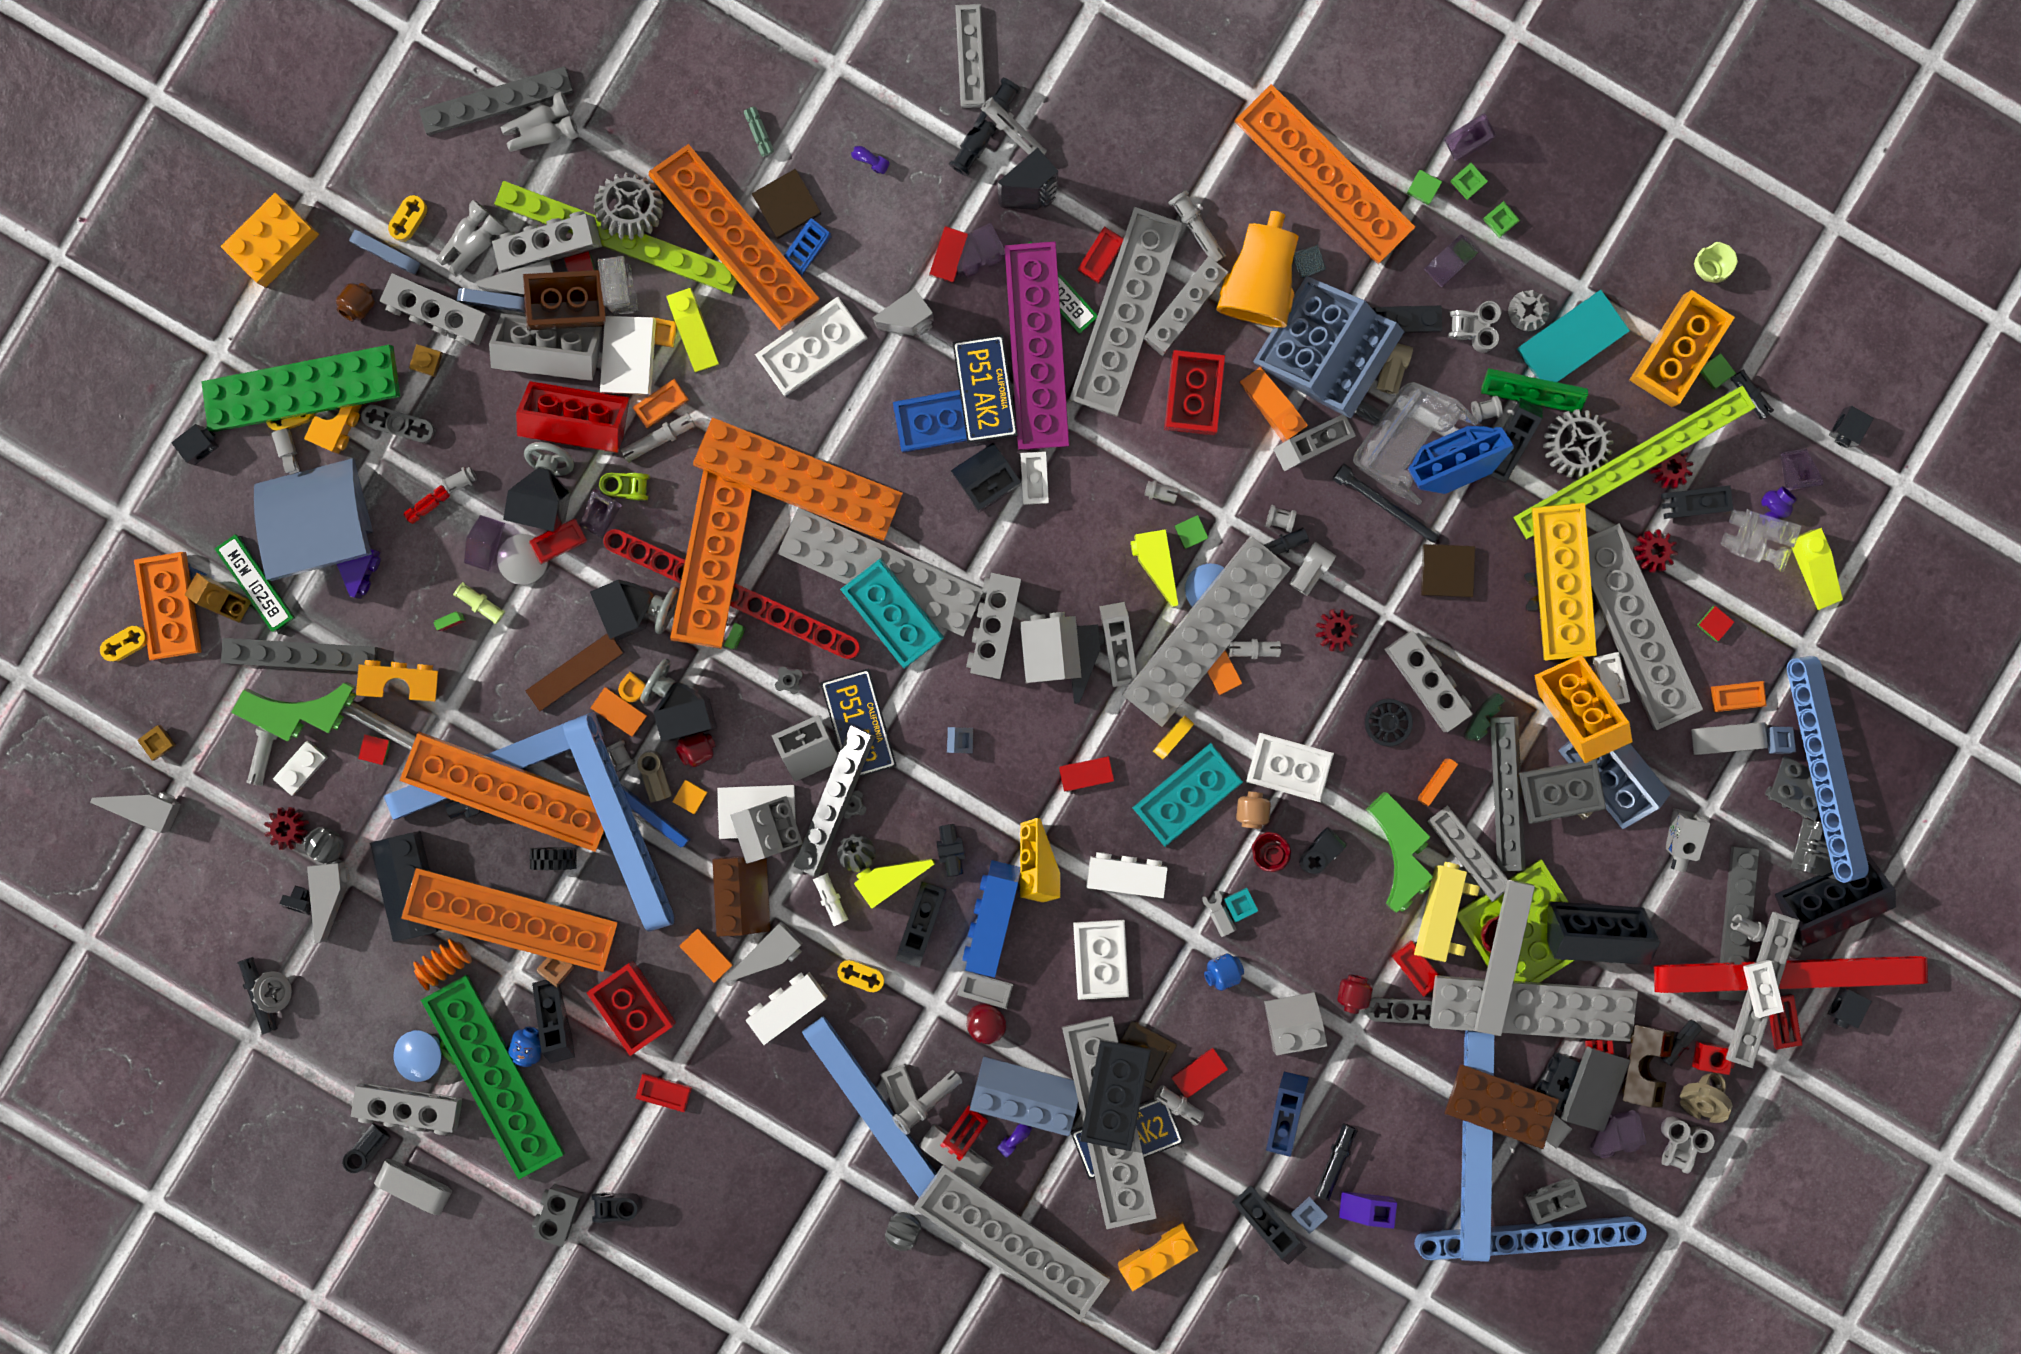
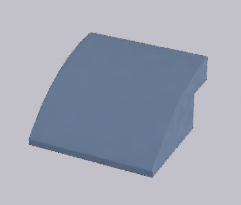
[1253,276,1404,418]
[254,458,373,581]

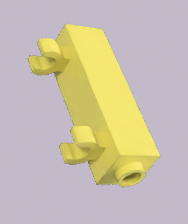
[1414,862,1480,962]

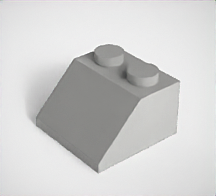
[873,288,934,336]
[1264,992,1327,1055]

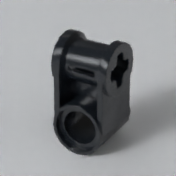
[1299,826,1347,874]
[592,1192,643,1223]

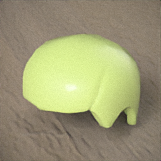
[1694,242,1738,283]

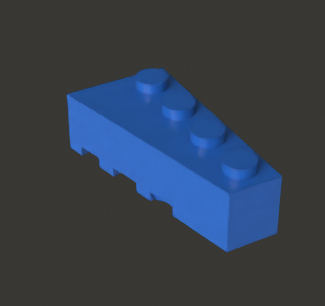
[962,860,1020,978]

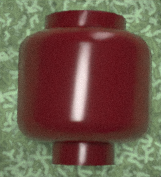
[676,731,716,767]
[1337,974,1373,1014]

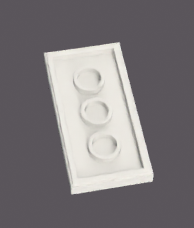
[755,297,868,397]

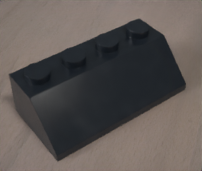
[998,147,1058,210]
[370,831,443,942]
[1775,854,1896,948]
[1547,901,1660,965]

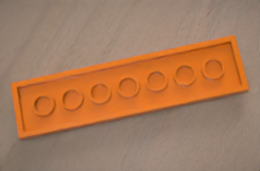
[1235,84,1415,264]
[648,144,820,330]
[693,417,903,541]
[670,470,752,649]
[399,731,604,852]
[401,868,618,972]

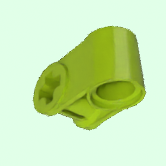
[599,473,650,501]

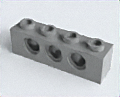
[492,211,602,272]
[1143,256,1228,356]
[380,273,491,346]
[966,573,1021,679]
[1385,631,1473,732]
[351,1082,463,1135]

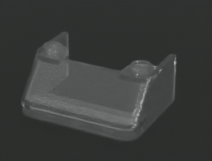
[1353,382,1479,505]

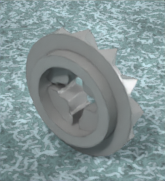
[1508,290,1550,331]
[251,971,292,1013]

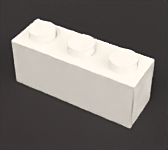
[1086,852,1167,898]
[746,972,828,1045]

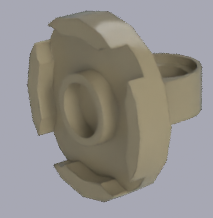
[1680,1072,1733,1123]

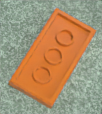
[134,552,202,660]

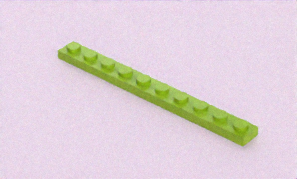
[494,181,738,296]
[1513,385,1756,540]

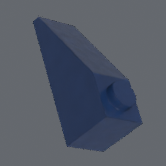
[1266,1071,1309,1157]

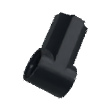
[342,1123,391,1173]

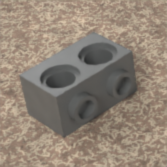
[1523,1177,1587,1225]
[532,1184,583,1247]

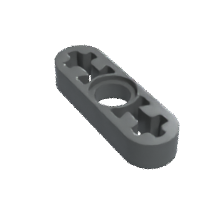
[361,405,436,444]
[1364,997,1432,1024]

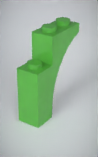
[231,682,357,741]
[1365,792,1433,913]

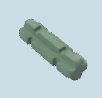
[744,106,774,157]

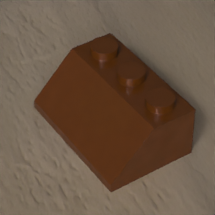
[523,270,606,331]
[712,856,771,937]

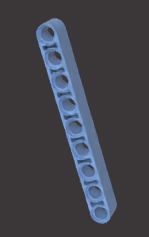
[1787,656,1869,883]
[383,712,604,820]
[563,714,674,932]
[802,1016,937,1198]
[1460,1030,1494,1262]
[1414,1216,1647,1260]

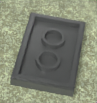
[1519,758,1606,824]
[1560,1046,1630,1132]

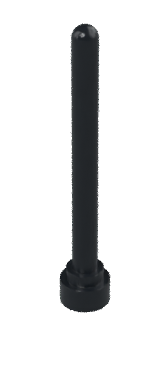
[1332,463,1439,543]

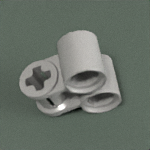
[1449,301,1501,353]
[1661,1116,1715,1174]

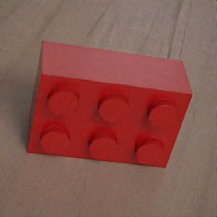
[1164,350,1225,435]
[586,960,676,1056]

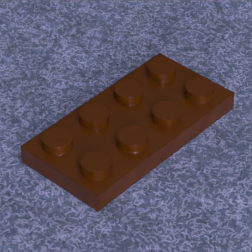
[1444,1065,1559,1149]

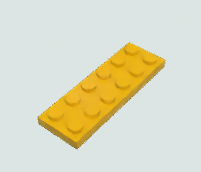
[1532,502,1597,660]

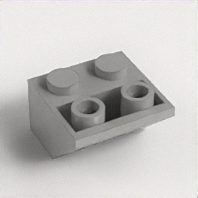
[772,715,839,782]
[730,796,803,864]

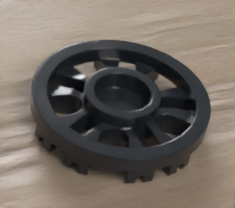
[1364,699,1413,746]

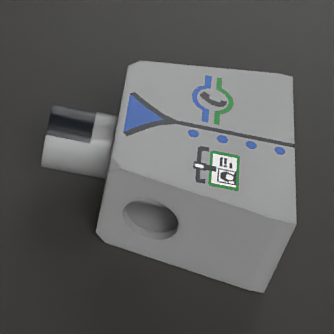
[1666,808,1710,872]

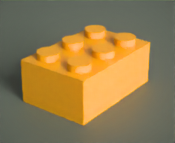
[220,193,320,288]

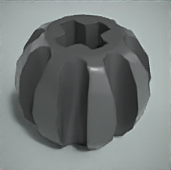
[305,827,344,864]
[837,834,876,872]
[885,1212,921,1251]

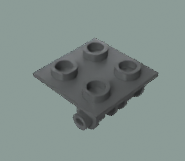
[1765,755,1819,821]
[1790,818,1837,880]

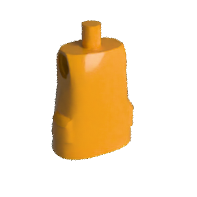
[1216,211,1299,328]

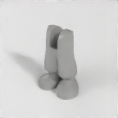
[501,92,579,152]
[436,199,510,277]

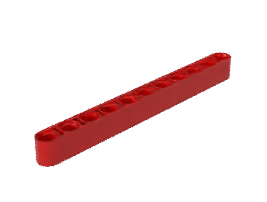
[603,529,861,659]
[1654,956,1928,993]

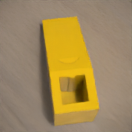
[1020,818,1060,902]

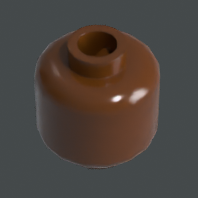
[336,283,375,322]

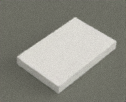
[600,316,656,395]
[1246,733,1334,802]
[717,785,796,839]
[1073,919,1129,1000]

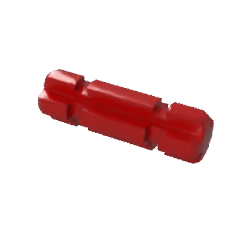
[404,485,450,524]

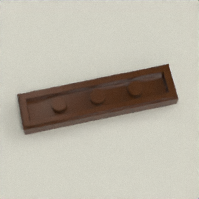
[525,634,624,712]

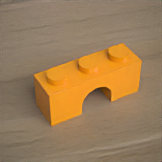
[304,404,362,454]
[356,660,438,702]
[1118,1222,1198,1291]

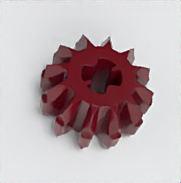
[1648,451,1693,489]
[1633,529,1678,573]
[1315,609,1359,652]
[264,807,309,850]

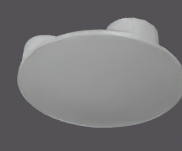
[497,534,549,585]

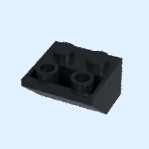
[951,443,1021,513]

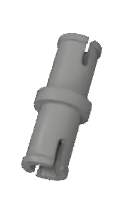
[1228,639,1281,659]
[1154,1085,1204,1126]

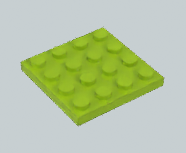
[1456,859,1574,983]

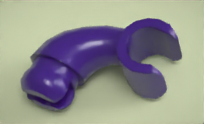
[851,146,890,174]
[997,1124,1032,1158]

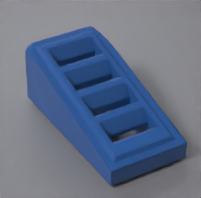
[784,218,832,276]

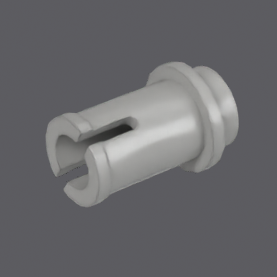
[442,467,477,494]
[1145,480,1178,504]

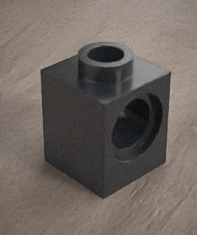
[1829,406,1874,448]
[171,424,219,465]
[1827,987,1872,1030]

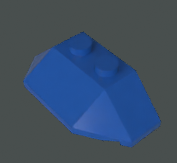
[1408,426,1514,494]

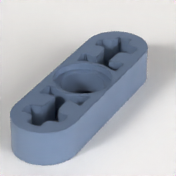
[349,230,421,275]
[457,288,525,313]

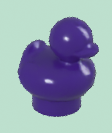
[1761,486,1797,529]

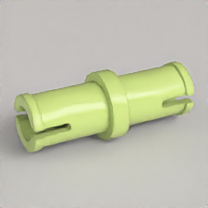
[453,582,505,624]

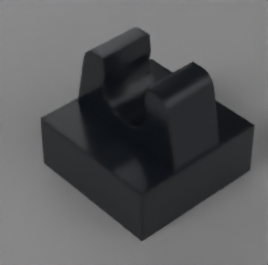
[279,885,311,915]

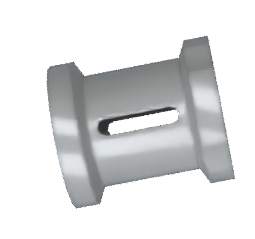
[1471,396,1503,424]
[1266,505,1296,533]
[606,740,636,773]

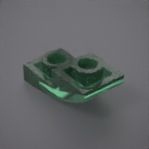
[1464,693,1505,741]

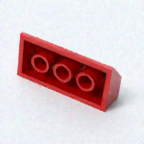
[516,381,630,453]

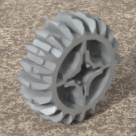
[594,172,663,241]
[1543,409,1614,479]

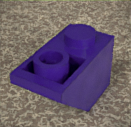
[337,548,381,599]
[1339,1191,1397,1229]

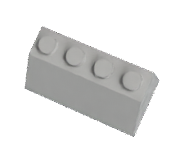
[489,313,602,381]

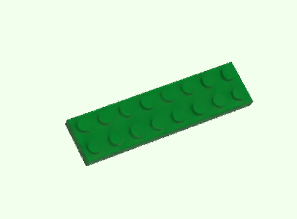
[201,345,400,432]
[421,974,565,1180]

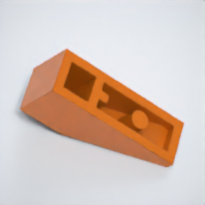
[1239,367,1308,443]

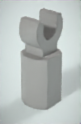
[272,428,300,475]
[1202,890,1236,937]

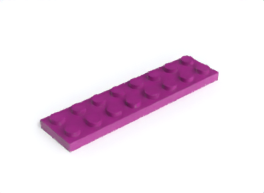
[1005,241,1069,450]

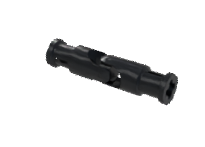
[949,77,1021,177]

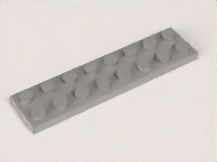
[1069,207,1183,417]
[777,507,983,637]
[1588,523,1703,730]
[1122,536,1291,727]
[1430,975,1638,1042]
[1062,1016,1157,1229]
[914,1164,1110,1322]

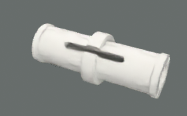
[813,873,849,926]

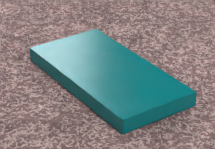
[1516,290,1630,382]
[840,557,944,669]
[1132,743,1243,847]

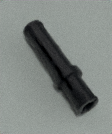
[237,957,278,1035]
[1314,1123,1358,1201]

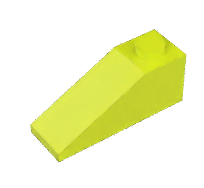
[666,288,719,373]
[1788,528,1843,610]
[1131,530,1178,607]
[854,859,935,908]

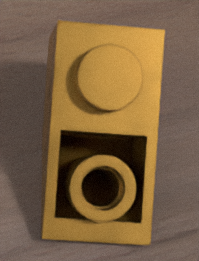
[185,573,251,623]

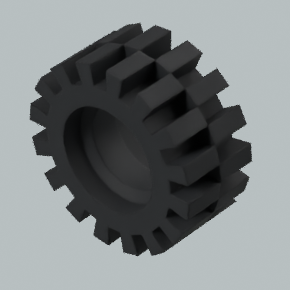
[530,847,577,870]

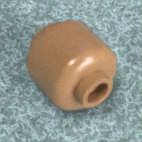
[1236,791,1271,829]

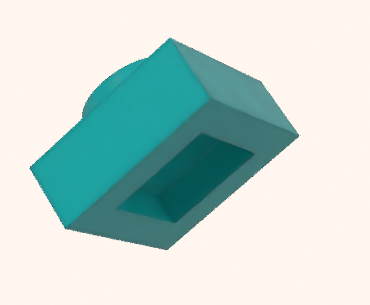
[1223,888,1258,922]

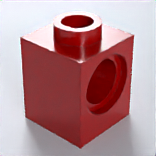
[1692,1041,1735,1075]

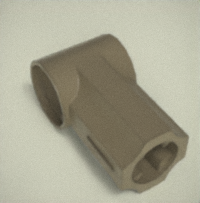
[1376,343,1413,395]
[637,751,672,803]

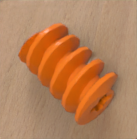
[413,938,472,991]

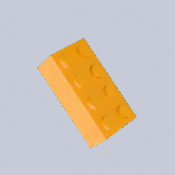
[1629,290,1735,407]
[1535,655,1633,763]

